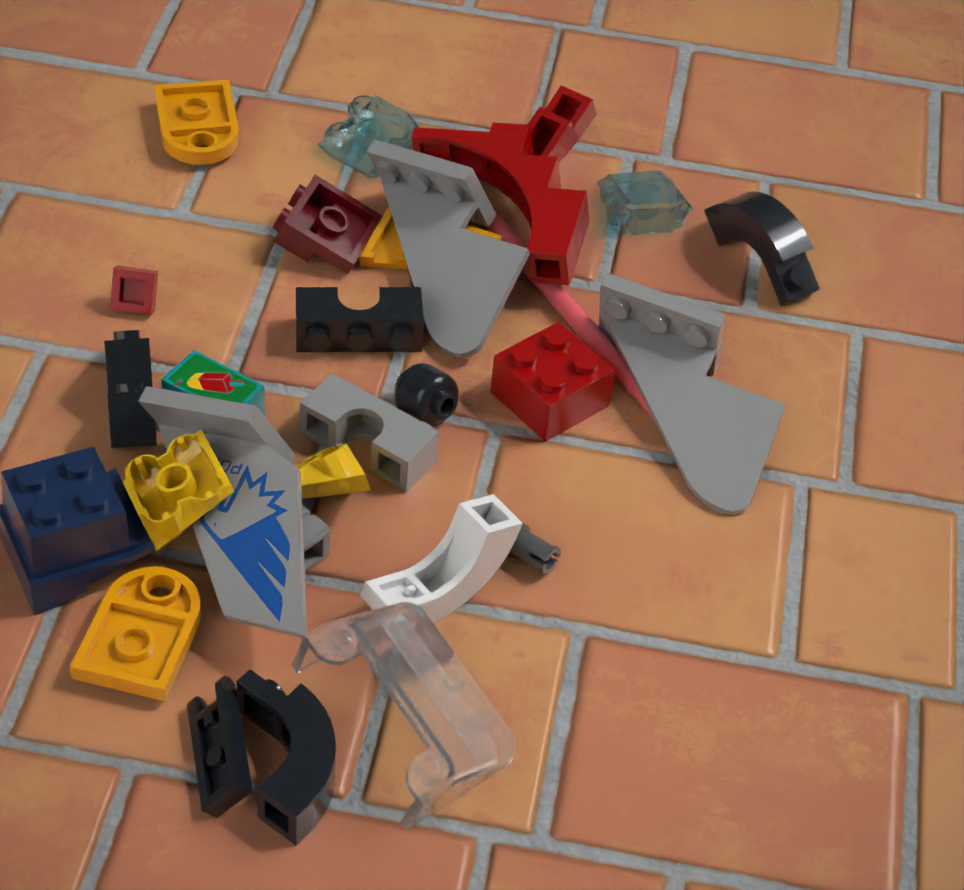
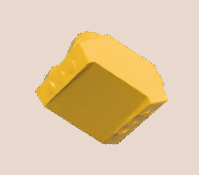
[122,429,234,552]
[295,443,371,499]

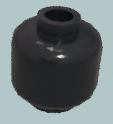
[395,363,459,426]

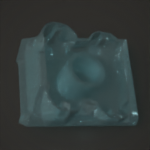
[318,95,419,178]
[597,170,693,235]

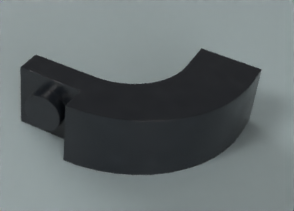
[704,191,820,305]
[236,669,336,846]

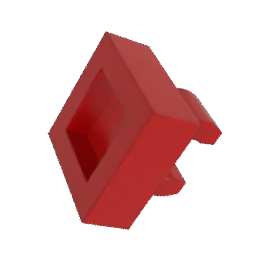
[110,265,158,315]

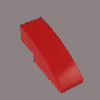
[528,85,597,163]

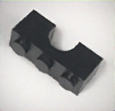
[295,287,424,352]

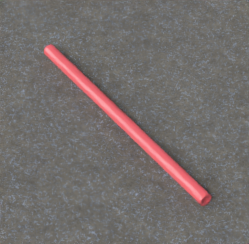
[482,211,655,422]

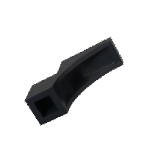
[104,330,157,448]

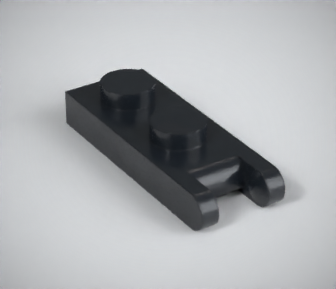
[187,676,253,817]

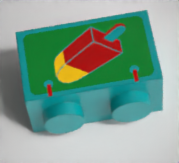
[161,350,265,416]

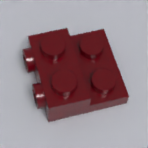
[272,174,383,274]

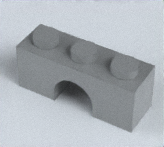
[300,373,439,492]

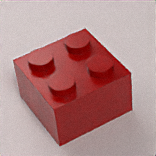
[490,321,615,442]

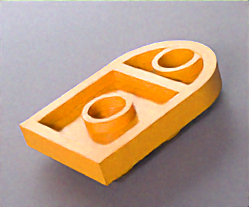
[154,80,239,165]
[70,567,201,702]

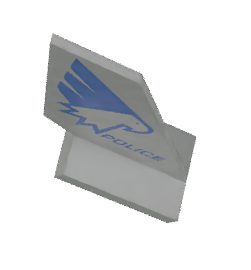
[138,386,308,639]

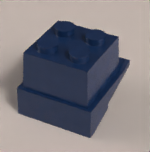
[0,446,154,616]

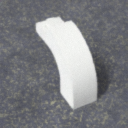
[360,494,523,627]

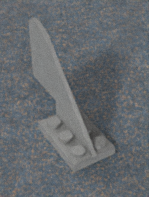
[366,139,530,358]
[599,273,785,515]

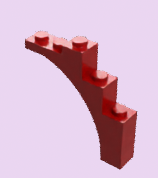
[411,122,590,286]

